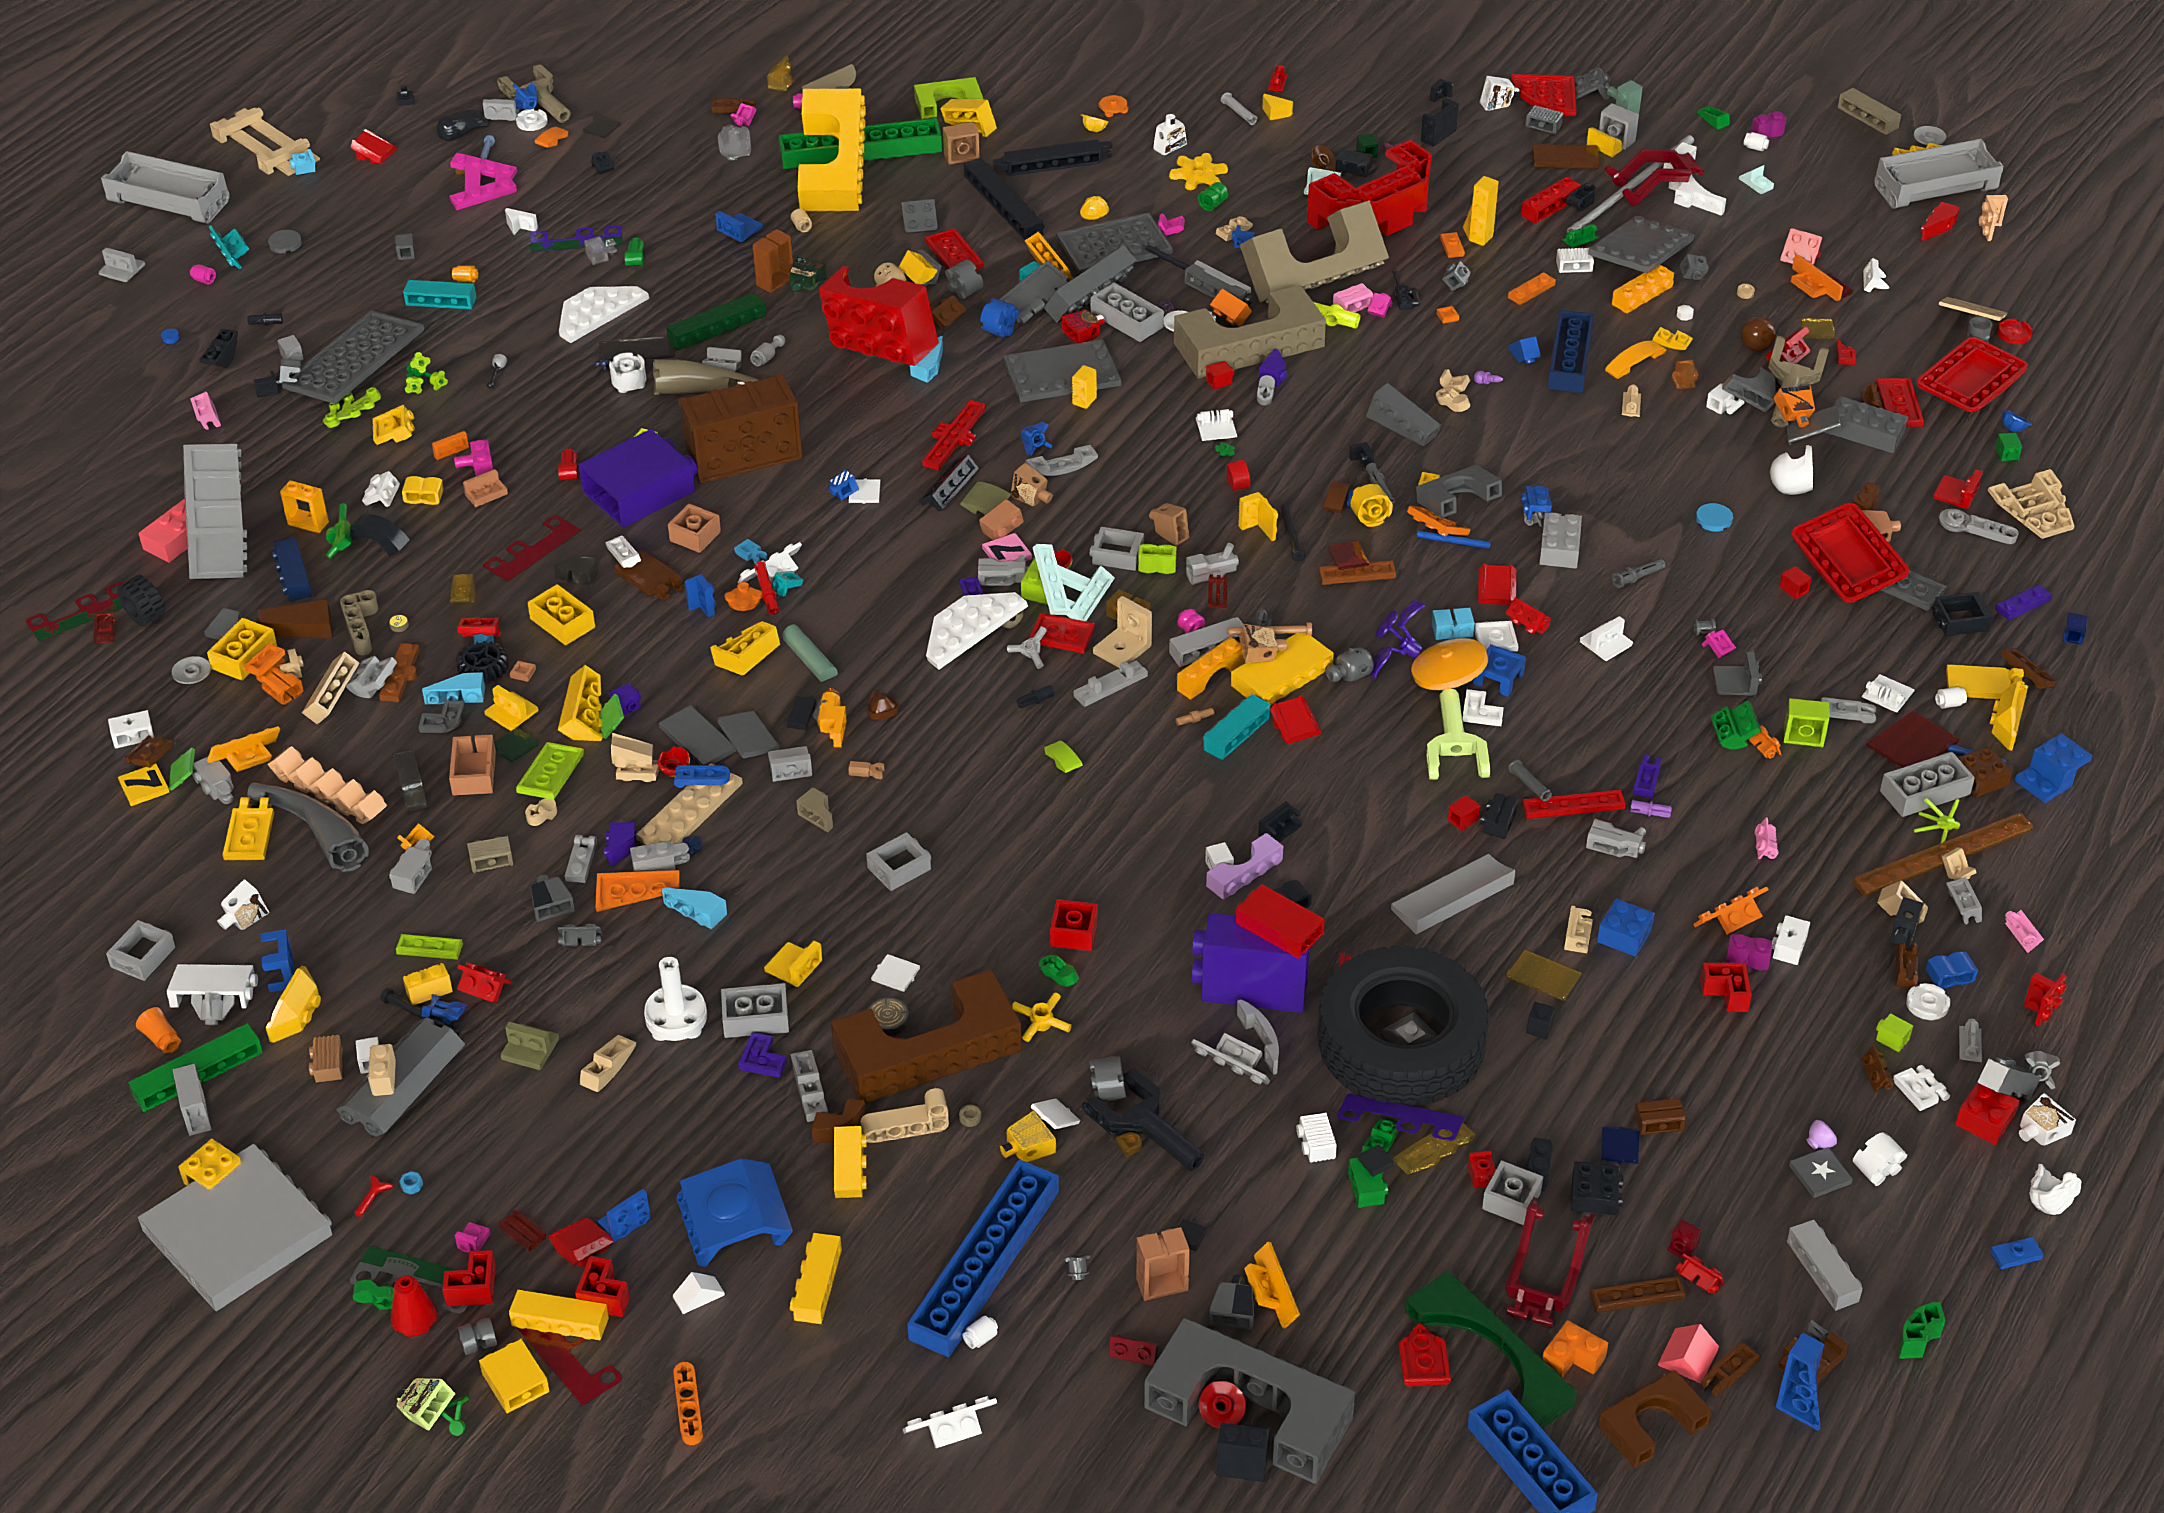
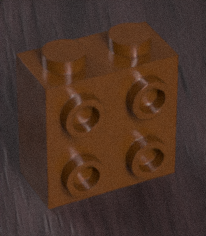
[1958,746,2013,798]

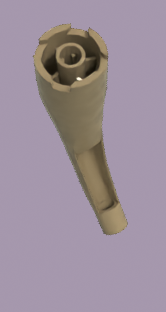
[653,359,758,394]

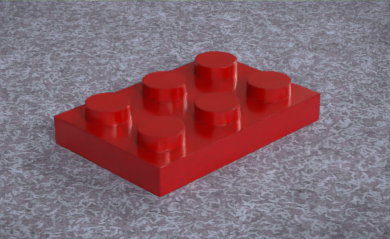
[1029,613,1095,653]

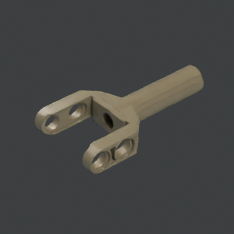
[497,64,571,123]
[1768,336,1829,427]

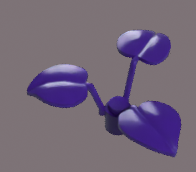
[1370,600,1425,679]

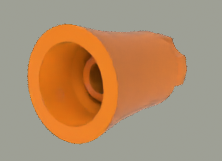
[136,1007,181,1054]

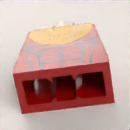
[1061,310,1105,344]

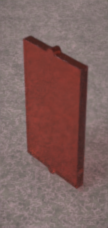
[1328,541,1369,570]

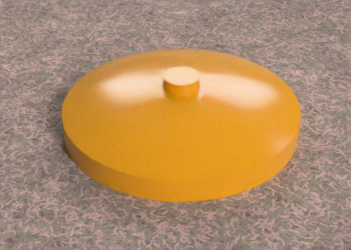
[1411,638,1488,690]

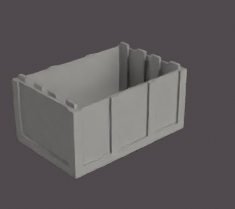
[183,444,247,579]

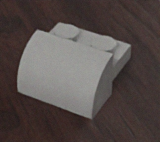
[346,656,397,698]

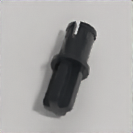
[247,312,283,326]
[1016,685,1054,708]

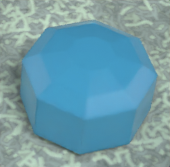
[399,1171,423,1194]

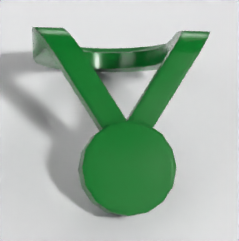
[441,1395,470,1436]

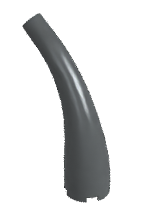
[247,782,369,872]

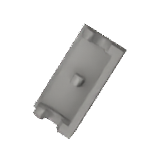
[1946,877,1982,924]

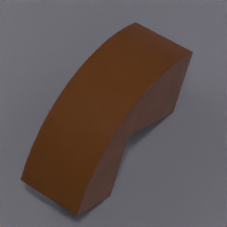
[812,1098,865,1143]

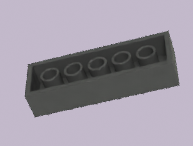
[1044,245,1137,323]

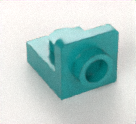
[772,571,804,597]

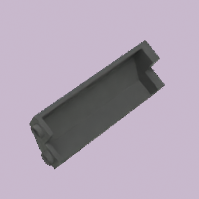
[336,1017,465,1136]

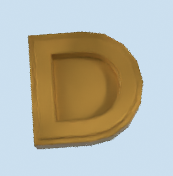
[1116,1132,1142,1157]

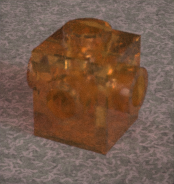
[1672,360,1699,389]

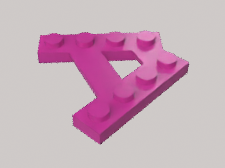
[450,152,517,210]

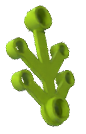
[323,387,381,428]

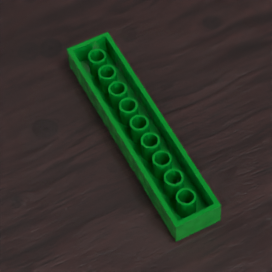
[778,118,942,169]

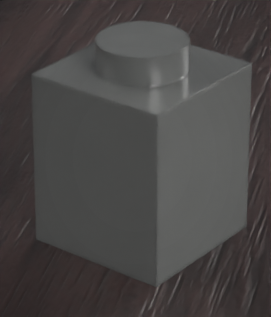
[395,233,415,260]

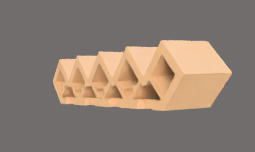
[268,746,387,824]

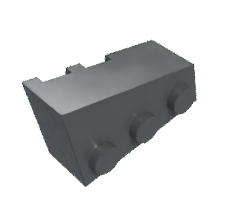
[1978,1056,2041,1100]

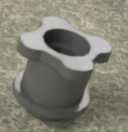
[1063,1254,1091,1280]

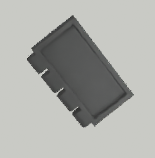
[999,260,1069,323]

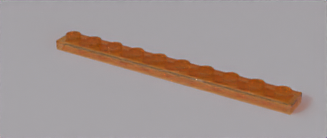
[1852,812,2033,897]

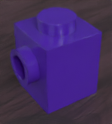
[609,683,641,715]

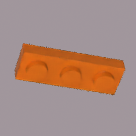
[1508,272,1556,305]

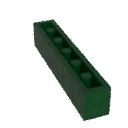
[667,292,766,350]

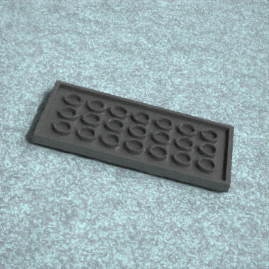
[281,311,424,404]

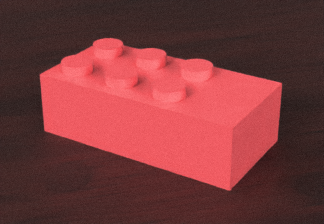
[139,499,188,563]

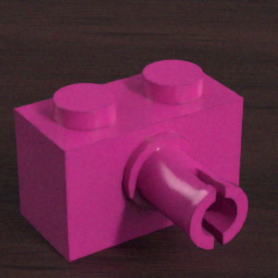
[454,439,493,476]

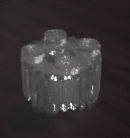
[718,124,751,161]

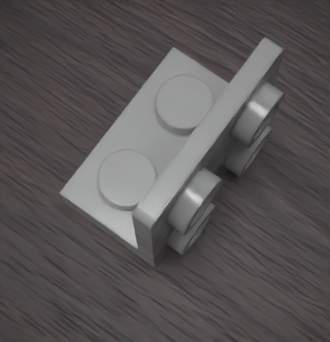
[768,746,812,782]

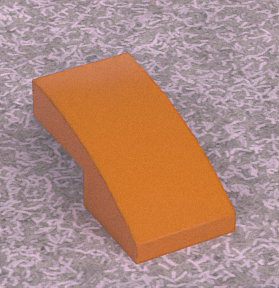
[535,127,568,148]

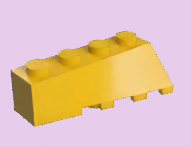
[1463,176,1499,246]
[558,665,603,741]

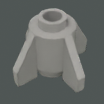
[191,993,235,1025]
[2025,1051,2060,1090]

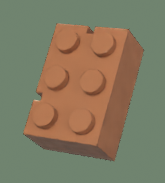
[449,735,496,795]
[1136,1227,1189,1301]

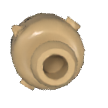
[874,262,906,286]

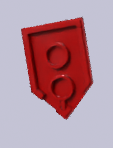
[1398,1323,1451,1386]

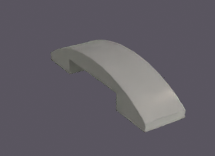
[1026,445,1098,476]
[1237,999,1279,1075]

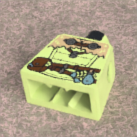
[397,1378,455,1430]

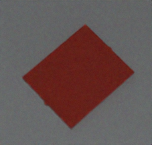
[1866,711,1959,768]

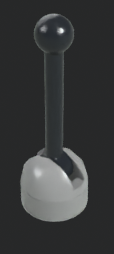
[487,354,507,389]

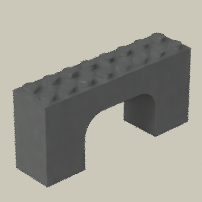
[1144,1318,1355,1484]

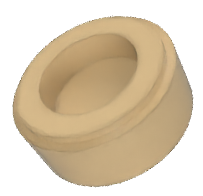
[1737,284,1755,299]

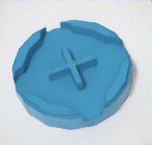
[1696,503,1733,532]

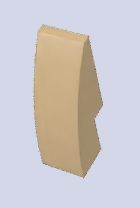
[580,1035,636,1092]

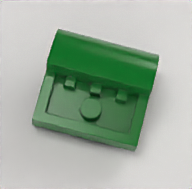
[1710,700,1762,749]

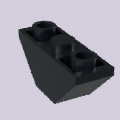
[200,329,238,368]

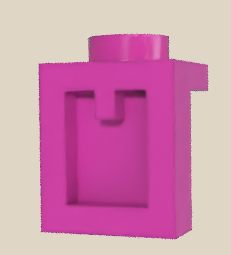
[1702,629,1736,658]
[455,1222,490,1252]

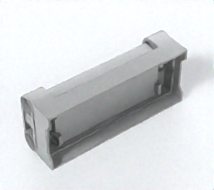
[1874,139,2004,209]
[101,151,229,224]

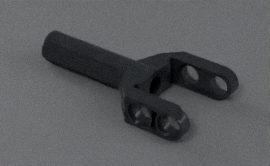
[1082,1068,1204,1171]

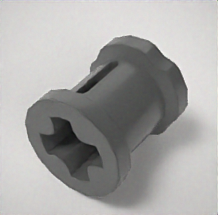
[1693,619,1716,636]

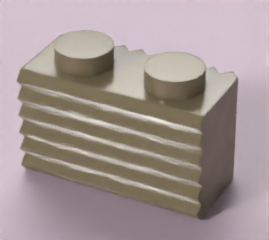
[467,836,513,873]

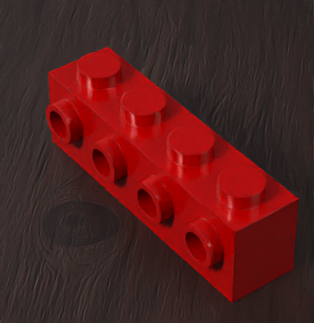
[1521,177,1581,224]

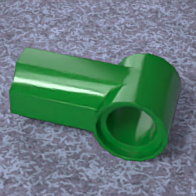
[625,238,644,266]

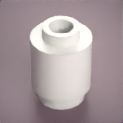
[1744,132,1769,151]
[1935,687,1967,709]
[962,1316,998,1349]

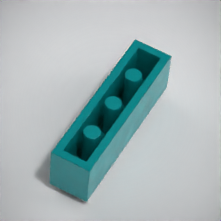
[403,280,477,309]
[1203,694,1271,760]

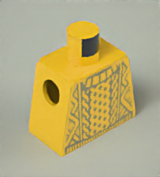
[1000,1111,1056,1162]

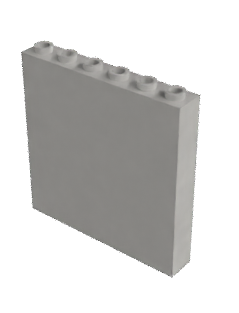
[138,1144,332,1311]

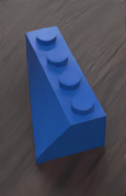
[1775,1333,1824,1431]

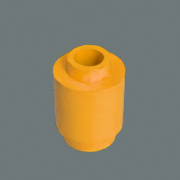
[452,266,479,283]

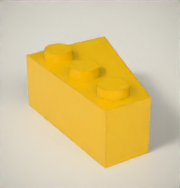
[834,1126,867,1198]

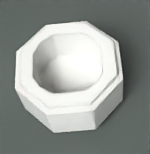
[1677,305,1694,321]

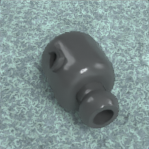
[1326,647,1374,682]

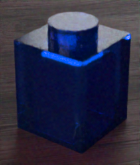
[2063,612,2088,645]

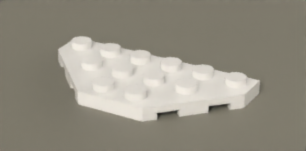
[559,286,649,343]
[926,592,1028,669]

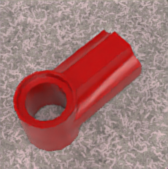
[558,449,578,480]

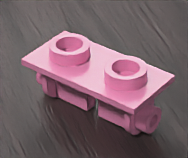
[1755,817,1778,859]
[2005,910,2044,953]

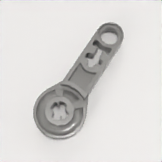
[1939,509,2019,544]

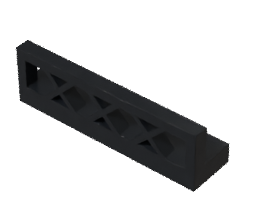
[919,455,979,511]

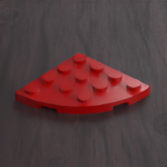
[1511,74,1576,117]

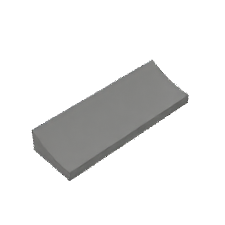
[1391,854,1515,935]

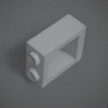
[1090,527,1144,571]
[866,832,931,891]
[106,920,175,981]
[173,1064,211,1136]

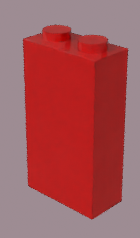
[1235,884,1325,959]

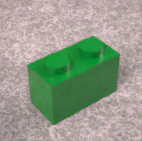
[1348,1158,1388,1208]

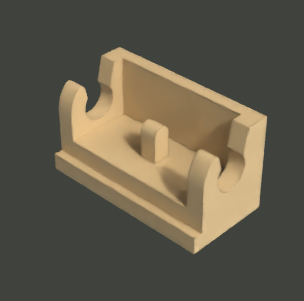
[1564,906,1593,953]

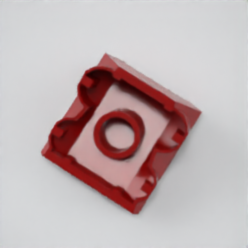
[351,129,397,164]
[1478,563,1516,605]
[1270,695,1322,744]
[548,1217,614,1267]

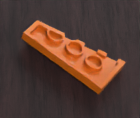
[595,870,680,912]

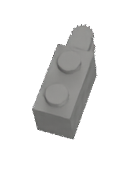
[630,841,690,872]

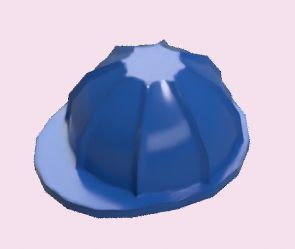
[2002,409,2033,432]

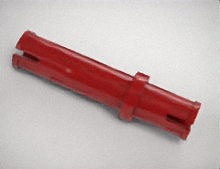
[754,561,780,615]

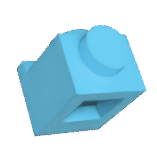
[289,149,315,175]

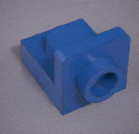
[1231,225,1255,248]

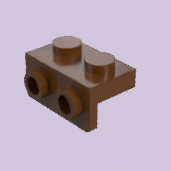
[931,295,966,330]

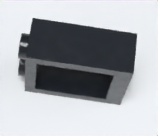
[1931,592,1993,636]

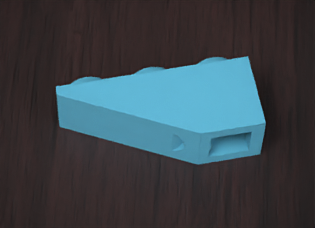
[910,336,943,383]
[422,672,485,704]
[662,888,727,929]

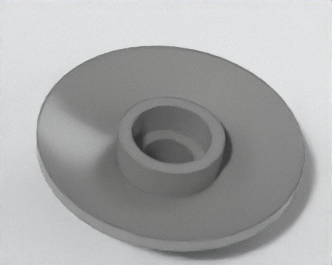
[1914,126,1946,145]
[172,656,211,684]

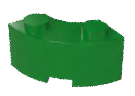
[1898,1302,1945,1359]

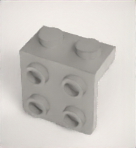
[483,99,520,121]

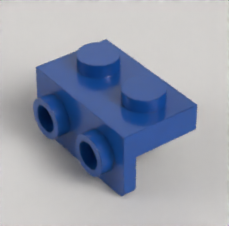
[1521,486,1552,520]
[685,574,716,618]

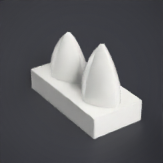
[1863,258,1889,292]

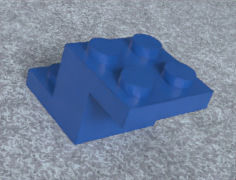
[2015,733,2092,803]

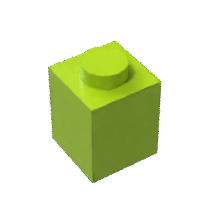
[1876,1013,1913,1052]

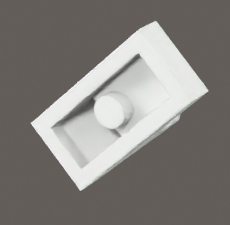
[505,208,538,235]

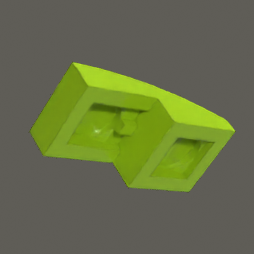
[1044,740,1083,773]

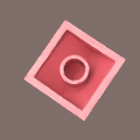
[1658,1324,1719,1383]

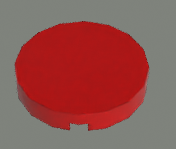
[1997,319,2033,344]

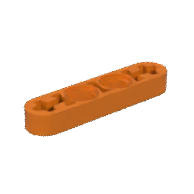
[673,1362,703,1445]

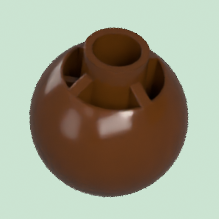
[1741,317,1776,352]

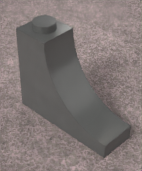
[1722,367,1776,412]

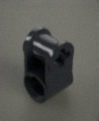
[1566,183,1596,212]

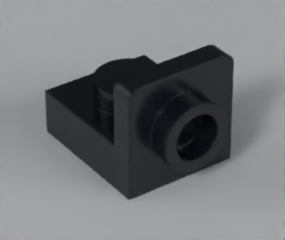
[1430,79,1454,102]
[591,151,614,174]
[254,370,281,398]
[1349,442,1374,468]

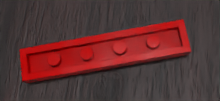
[1522,790,1626,819]

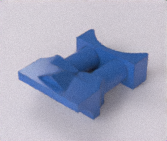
[421,994,467,1024]

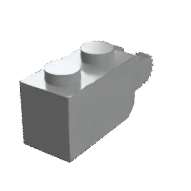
[192,757,234,804]
[389,839,432,894]

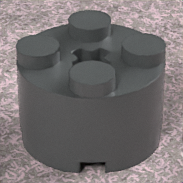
[945,259,983,300]
[1089,1055,1126,1102]

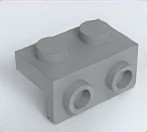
[702,347,742,372]

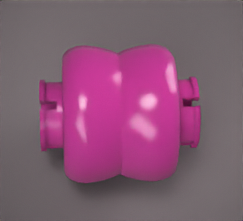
[1177,609,1205,633]

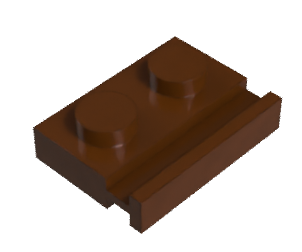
[125,735,173,768]

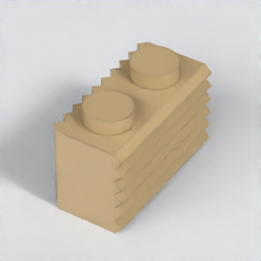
[368,1044,396,1096]

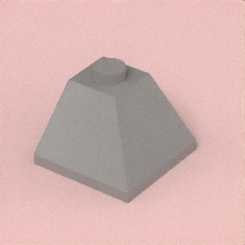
[1381,1012,1438,1045]

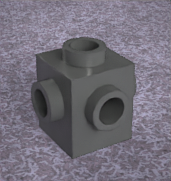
[1680,254,1709,280]
[1442,261,1471,291]

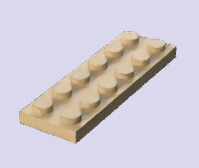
[636,763,743,845]

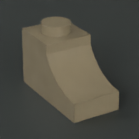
[797,787,833,832]

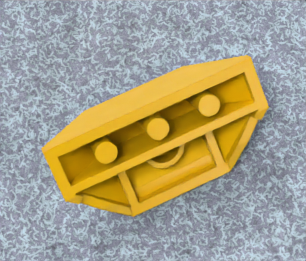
[1990,682,2028,751]
[266,966,321,1043]

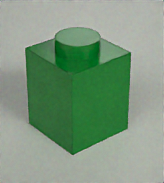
[1995,433,2022,461]

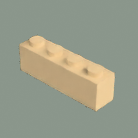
[302,651,359,724]

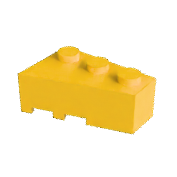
[941,99,997,137]
[710,621,780,676]

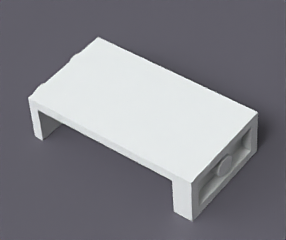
[167,964,258,1008]

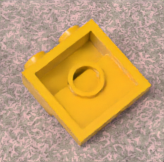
[373,404,415,445]

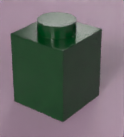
[1356,133,1378,158]

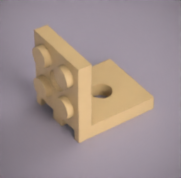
[1093,596,1152,668]

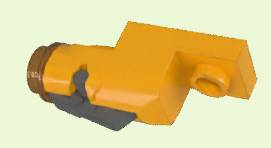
[813,688,847,748]

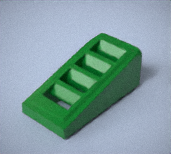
[1697,106,1730,130]

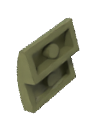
[960,481,1011,515]

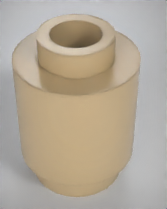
[791,209,812,232]

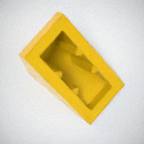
[1263,94,1293,120]

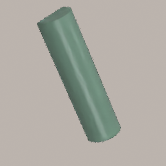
[782,624,838,682]

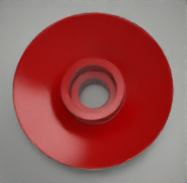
[1198,1381,1246,1429]

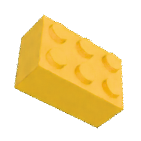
[528,584,595,645]
[207,618,277,681]

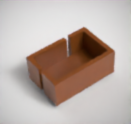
[753,229,794,293]

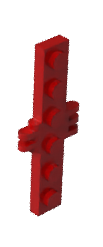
[922,400,986,471]

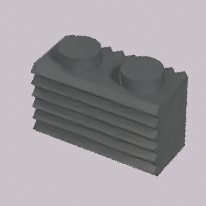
[1526,105,1563,134]

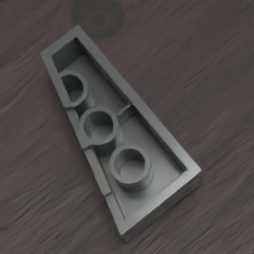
[1366,383,1441,447]

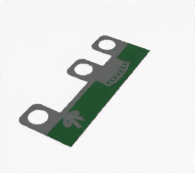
[350,1246,467,1313]

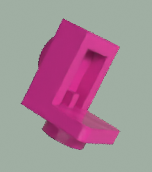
[730,103,757,126]
[1158,214,1185,236]
[1368,293,1393,318]

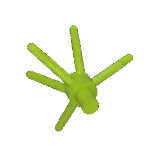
[1914,798,1960,851]

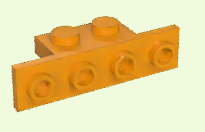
[207,726,280,772]
[1244,1242,1300,1329]

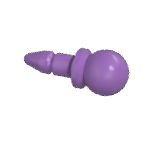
[1474,371,1503,384]

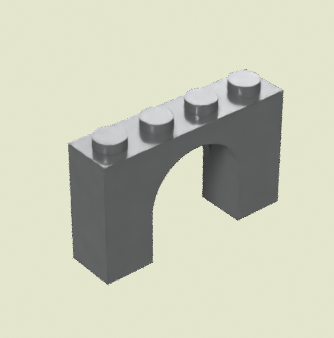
[1416,464,1502,518]

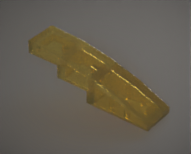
[1393,1122,1476,1174]

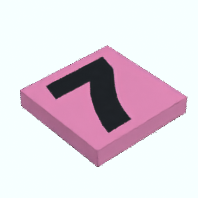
[982,533,1032,561]

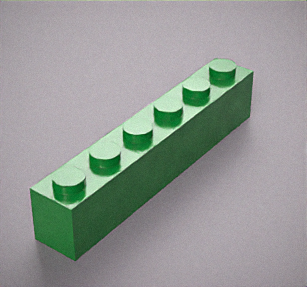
[128,1023,263,1112]

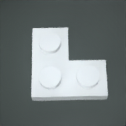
[1462,690,1504,726]

